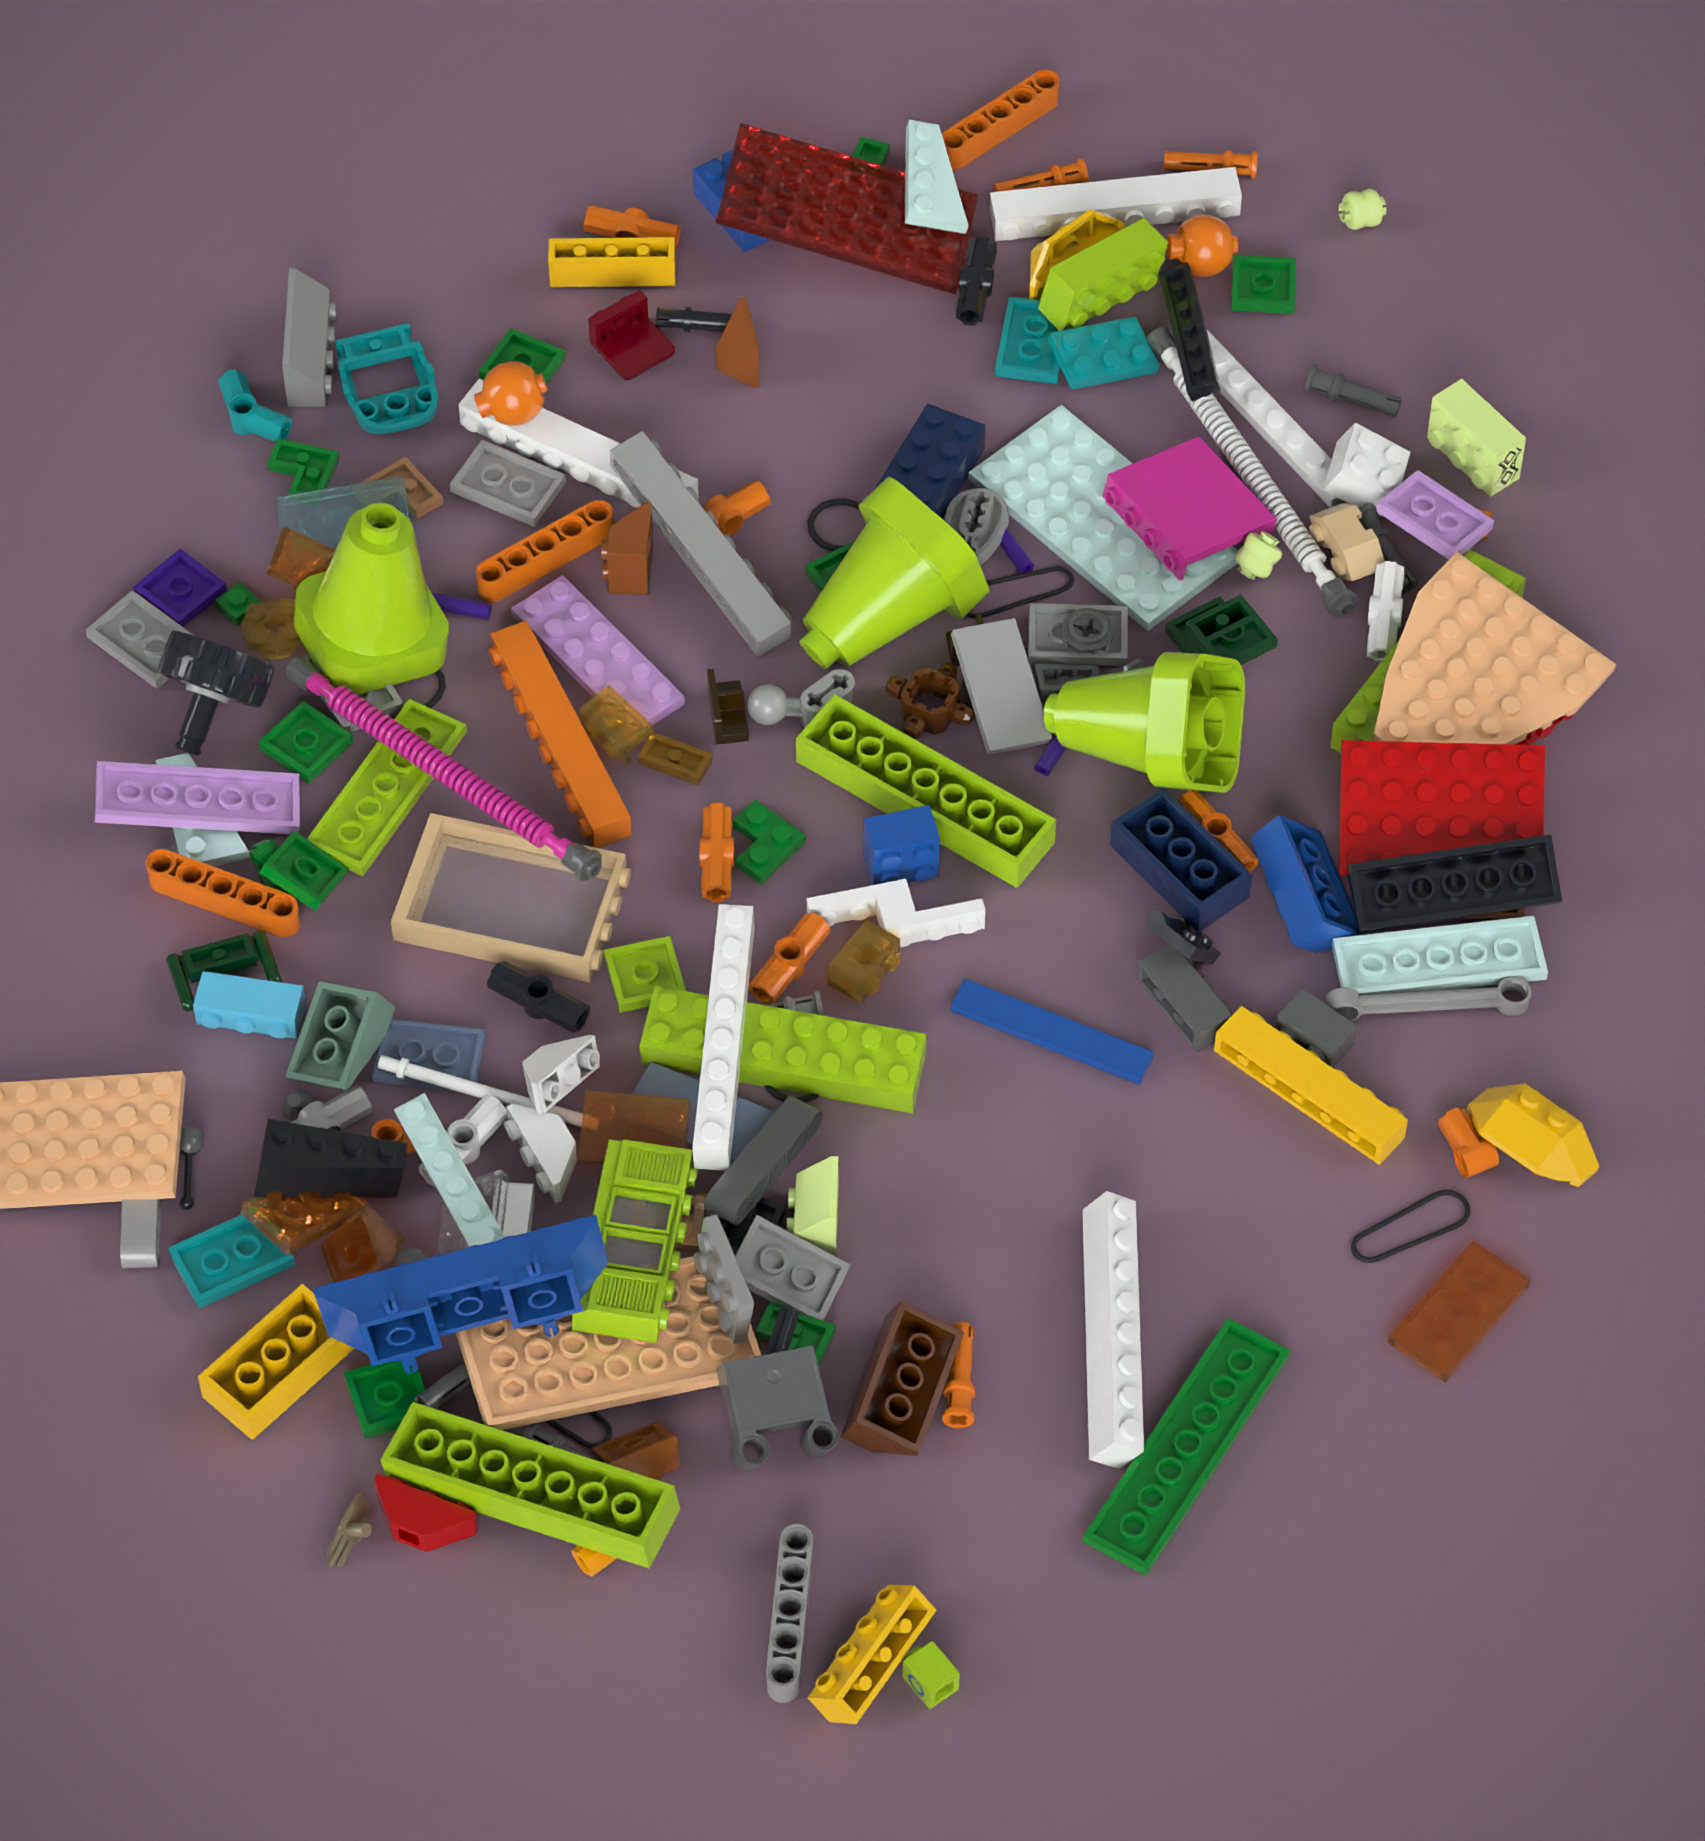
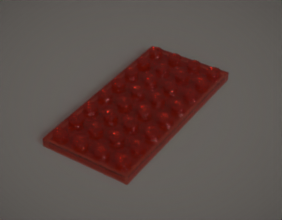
[715,123,978,295]

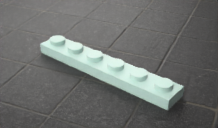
[394,1093,505,1246]

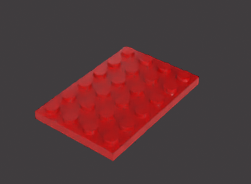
[1338,740,1545,876]

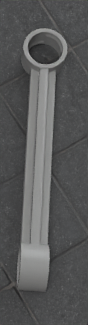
[1325,976,1532,1022]

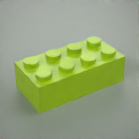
[1038,218,1169,331]

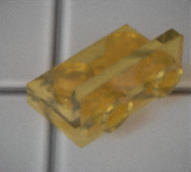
[579,685,654,765]

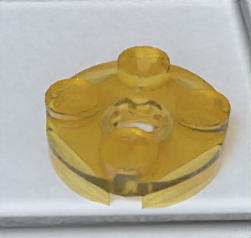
[242,598,302,659]

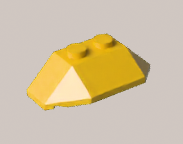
[1029,209,1125,300]
[1467,1083,1599,1187]

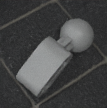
[747,669,855,727]

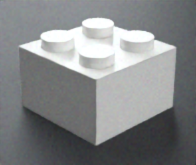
[1323,422,1410,518]

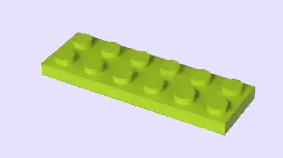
[307,699,467,876]

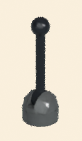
[179,1127,204,1210]

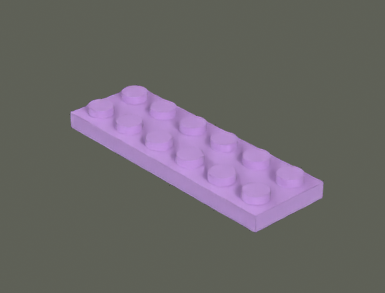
[511,575,685,738]
[95,761,300,834]

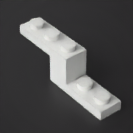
[806,879,985,948]

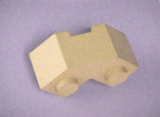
[1309,503,1385,581]

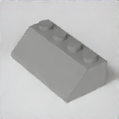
[282,268,337,407]

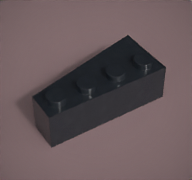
[254,1119,407,1198]

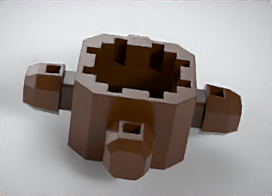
[886,662,975,739]

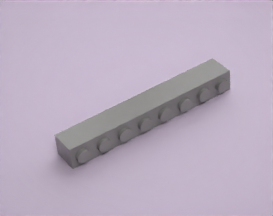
[610,431,792,657]

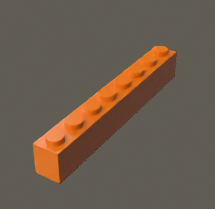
[487,620,632,848]

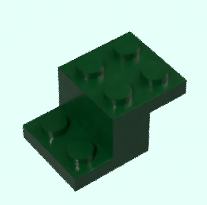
[1165,594,1278,665]

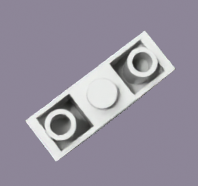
[522,1035,600,1114]
[504,1104,577,1204]

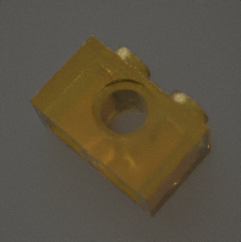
[827,919,902,1004]

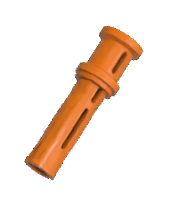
[1164,150,1258,179]
[993,158,1089,192]
[942,1322,976,1429]

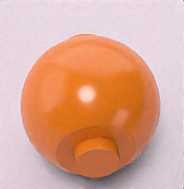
[1166,214,1238,277]
[474,361,548,426]

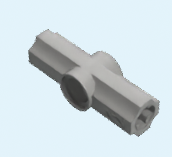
[291,1085,373,1132]

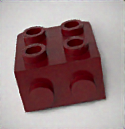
[588,290,675,380]

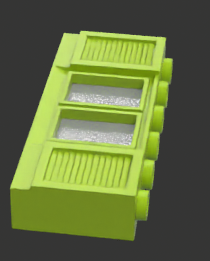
[572,1139,698,1343]

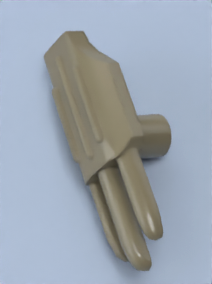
[326,1494,372,1568]

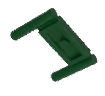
[166,930,282,1011]

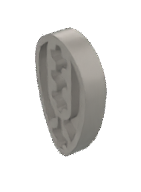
[945,488,1009,566]

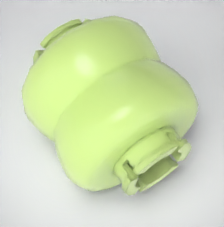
[1338,188,1386,230]
[1235,531,1282,580]

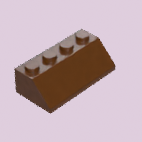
[840,1301,964,1456]

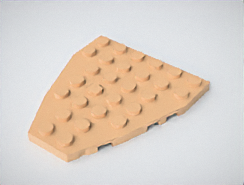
[1372,552,1616,744]

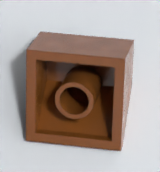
[601,503,653,595]

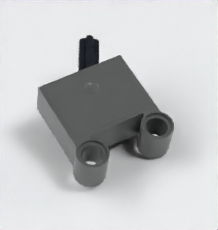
[716,1308,839,1472]

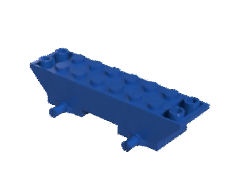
[313,1215,608,1374]

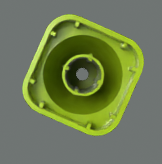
[799,477,990,670]
[294,503,449,694]
[1044,652,1245,793]

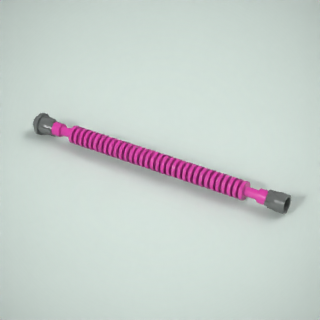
[284,656,602,881]

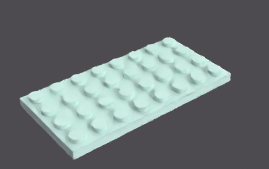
[968,405,1238,631]

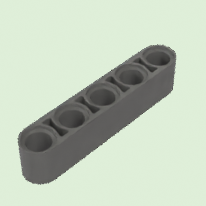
[704,1096,823,1225]

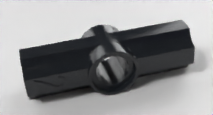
[956,237,997,326]
[487,961,590,1033]

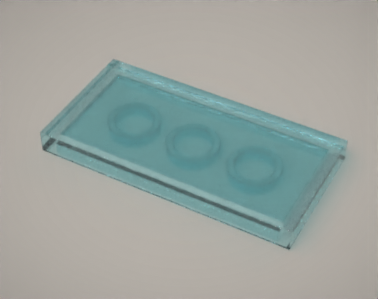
[275,476,411,561]

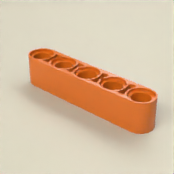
[942,69,1060,170]
[476,500,614,603]
[145,849,301,938]

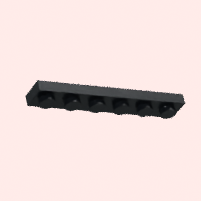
[1159,262,1221,402]

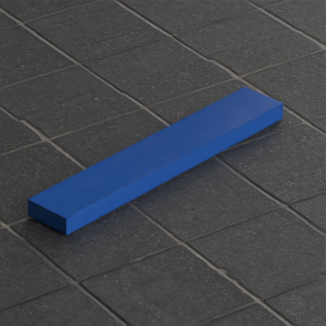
[951,979,1154,1085]

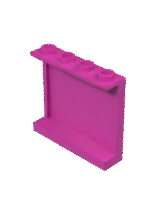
[1102,436,1277,581]

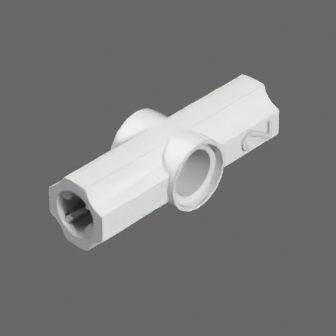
[1366,561,1405,662]
[418,1095,507,1188]

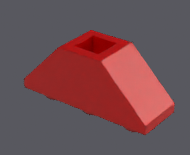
[374,1473,478,1552]

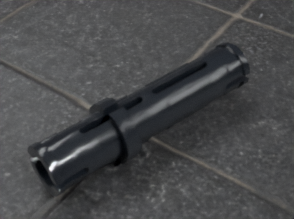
[655,307,732,332]

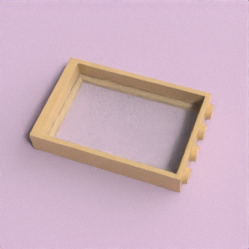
[391,813,631,983]

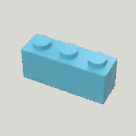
[193,971,306,1039]

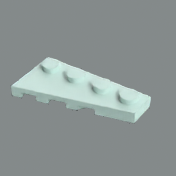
[905,120,968,234]
[156,753,250,867]

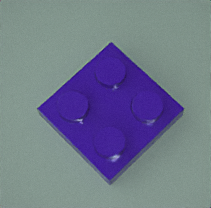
[133,549,227,627]

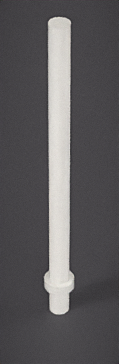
[378,1055,601,1132]

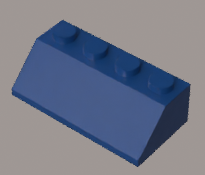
[1250,815,1365,953]

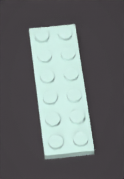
[1332,916,1548,995]

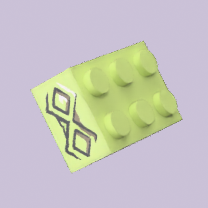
[1427,379,1526,497]

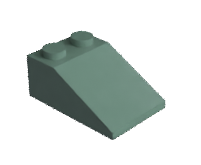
[285,981,395,1091]

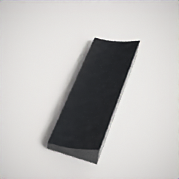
[1346,834,1562,933]

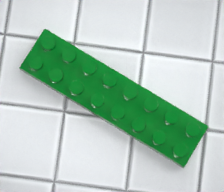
[1083,1318,1291,1577]

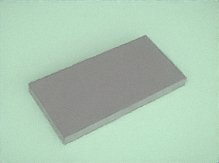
[951,618,1052,755]

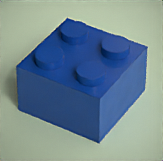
[863,805,940,885]

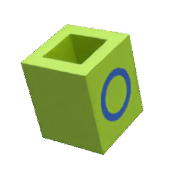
[902,1641,960,1710]

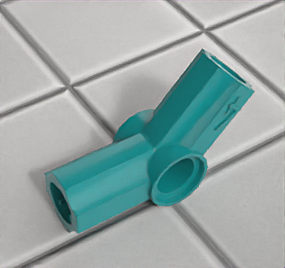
[218,369,293,442]

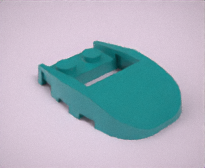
[335,323,438,434]

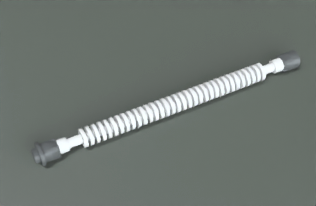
[1147,327,1358,616]

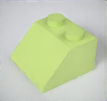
[787,1156,839,1254]

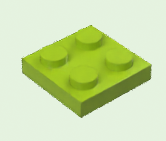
[604,936,686,1013]

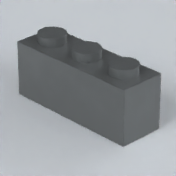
[1137,944,1233,1052]

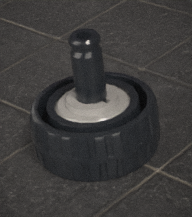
[158,631,274,755]

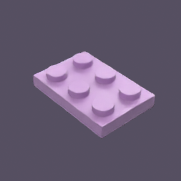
[1376,470,1494,560]

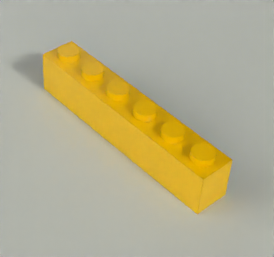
[1214,1006,1408,1165]

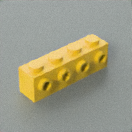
[548,237,676,287]
[807,1584,936,1724]

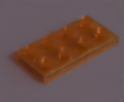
[1388,1241,1531,1383]

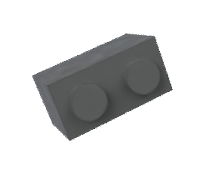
[1276,989,1358,1068]

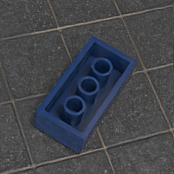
[875,403,985,519]
[1110,788,1252,931]

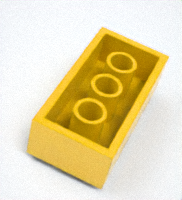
[198,1284,355,1440]

